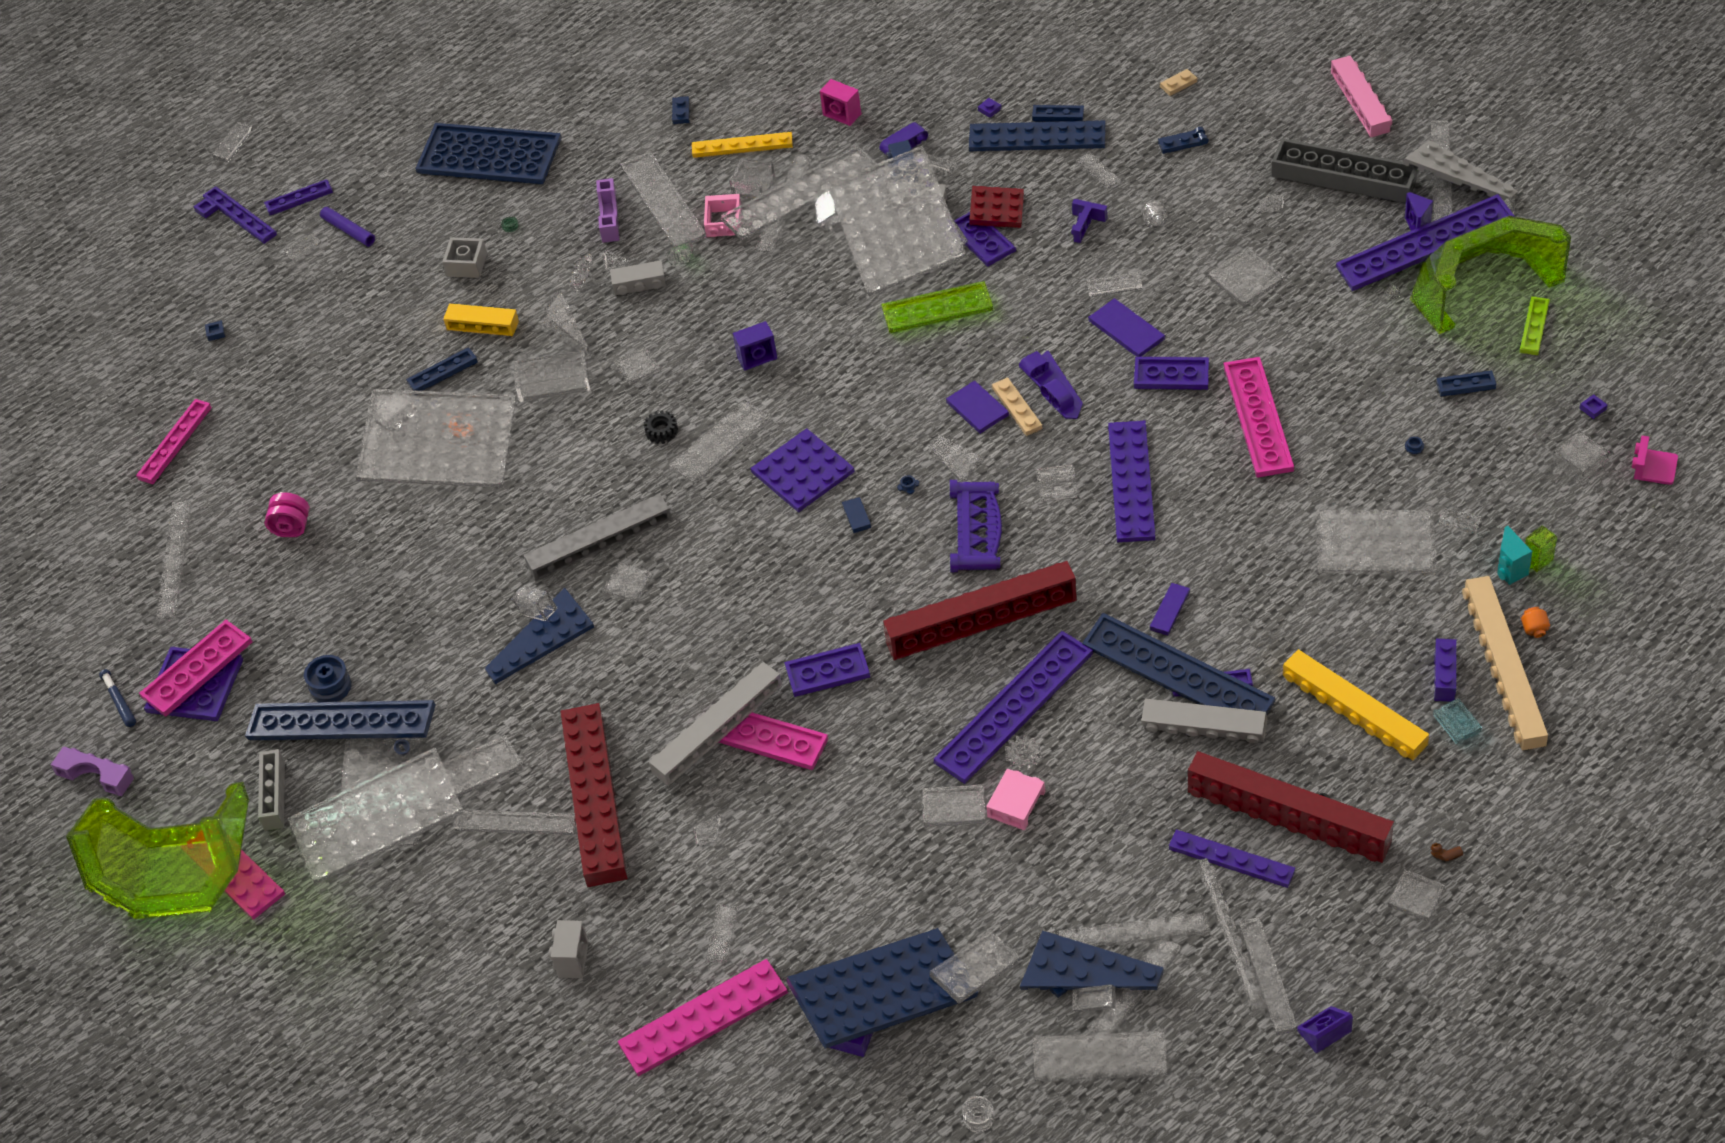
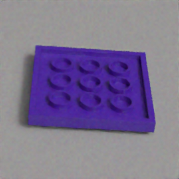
[750,428,855,513]
[144,647,243,721]

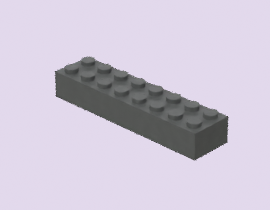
[1271,138,1418,203]

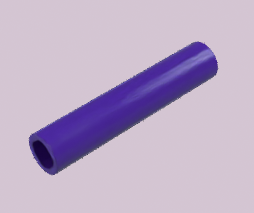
[320,206,375,247]

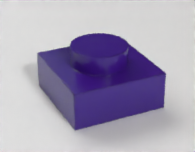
[978,98,1002,118]
[194,197,218,219]
[1579,394,1608,419]

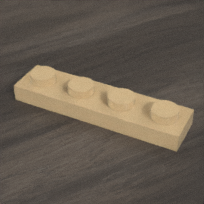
[992,378,1043,436]

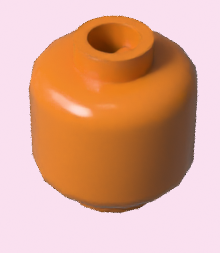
[1521,607,1550,638]

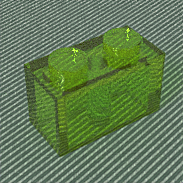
[1525,525,1557,572]

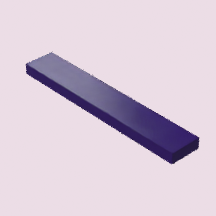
[203,186,277,244]

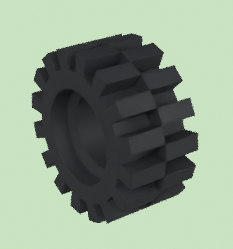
[644,410,678,444]

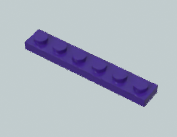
[1169,829,1295,888]

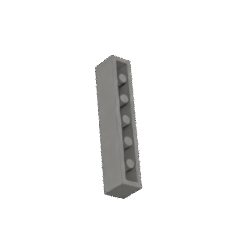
[1141,699,1268,743]

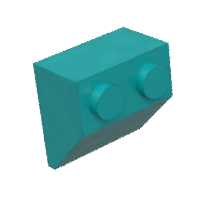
[1497,526,1532,585]

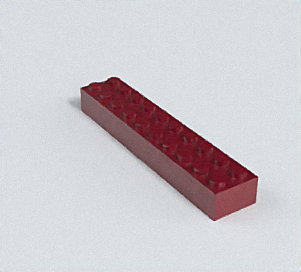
[883,561,1077,660]
[560,703,628,888]
[1188,751,1394,863]

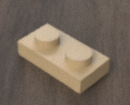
[1160,69,1197,96]

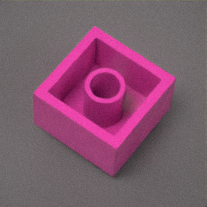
[820,79,861,126]

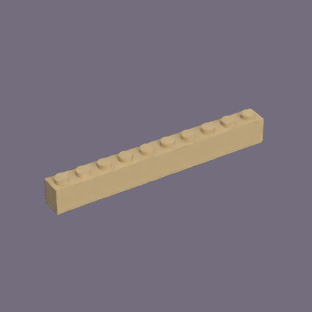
[1462,576,1548,750]

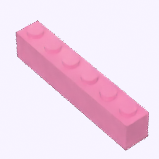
[1331,56,1392,137]

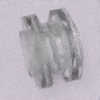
[1141,201,1169,228]
[962,1096,994,1132]

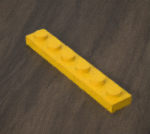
[692,132,793,158]

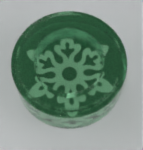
[501,217,519,232]

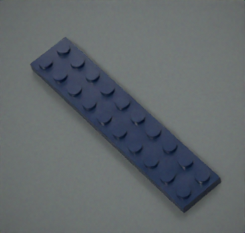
[1082,613,1276,715]
[245,700,436,740]

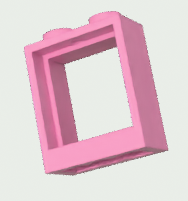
[704,194,742,237]

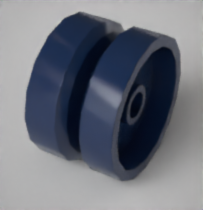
[304,655,352,702]

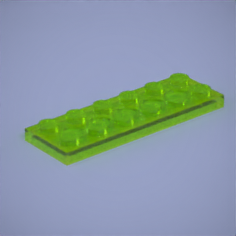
[881,281,993,334]

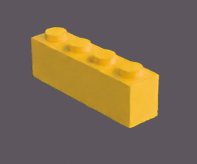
[443,304,519,336]

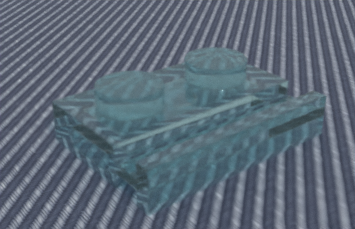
[1433,698,1482,744]

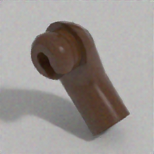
[1431,843,1463,862]

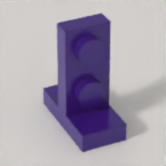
[1071,199,1108,243]

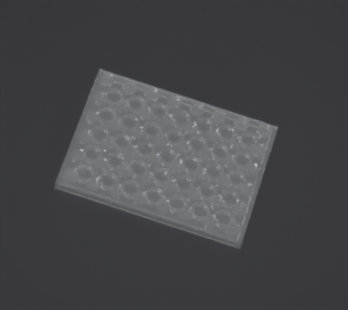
[827,145,967,296]
[356,389,516,488]

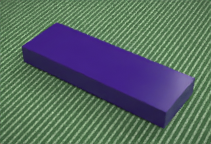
[1150,583,1190,636]

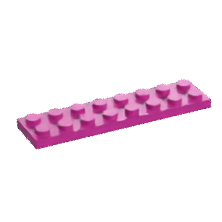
[1224,357,1294,478]
[618,959,788,1077]

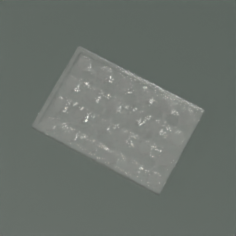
[1316,510,1437,575]

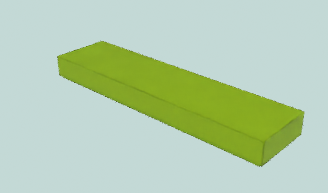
[1520,296,1550,356]

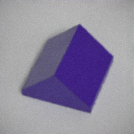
[1405,192,1433,231]
[1296,1006,1353,1054]

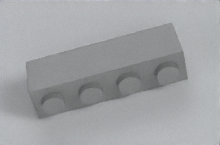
[258,749,285,831]

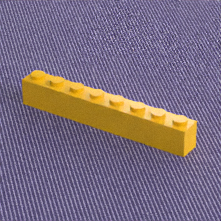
[1283,649,1429,760]

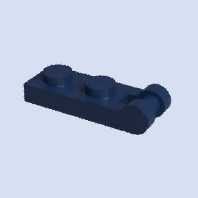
[1158,127,1209,154]

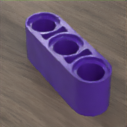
[879,122,928,156]

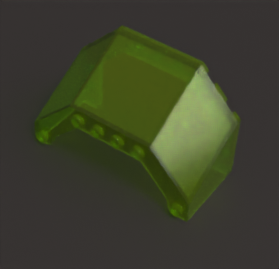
[1410,215,1571,334]
[66,782,249,919]

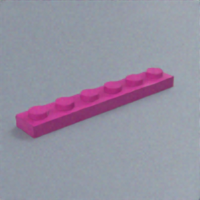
[136,399,212,484]

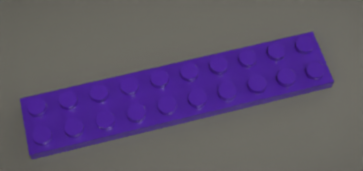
[1336,194,1516,291]
[934,631,1093,784]

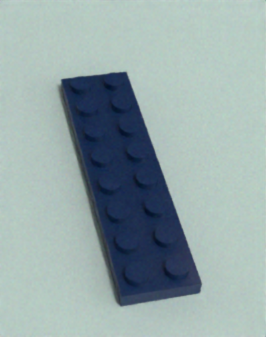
[969,120,1106,152]

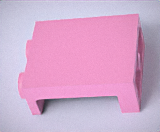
[986,769,1045,830]

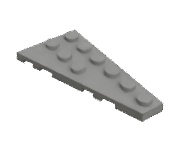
[1402,140,1518,203]

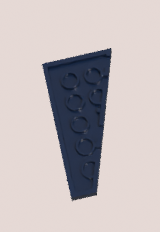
[484,588,594,684]
[1020,930,1164,990]

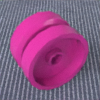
[264,493,310,537]

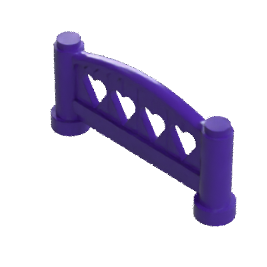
[950,480,1002,573]

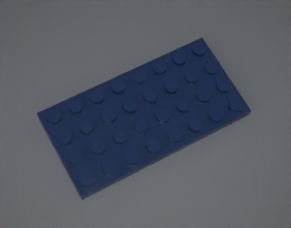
[415,123,562,184]
[787,928,978,1049]

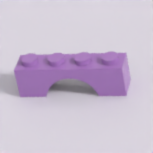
[596,178,619,243]
[51,746,134,797]

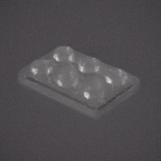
[922,785,985,827]

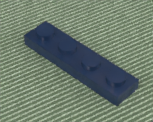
[406,347,478,394]

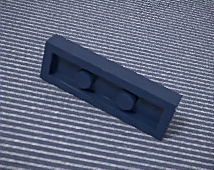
[1032,105,1084,122]
[1436,370,1497,397]

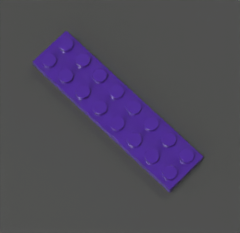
[1108,420,1155,543]

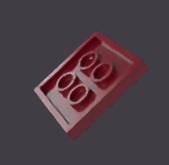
[969,186,1024,228]

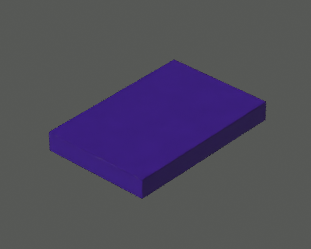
[946,381,1009,434]

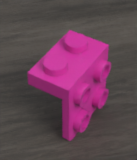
[1632,436,1678,485]

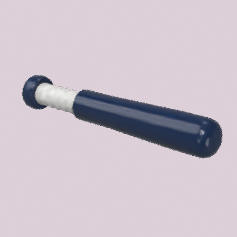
[99,669,136,727]

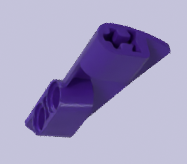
[1019,350,1083,419]

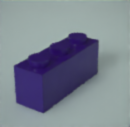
[1434,638,1457,702]

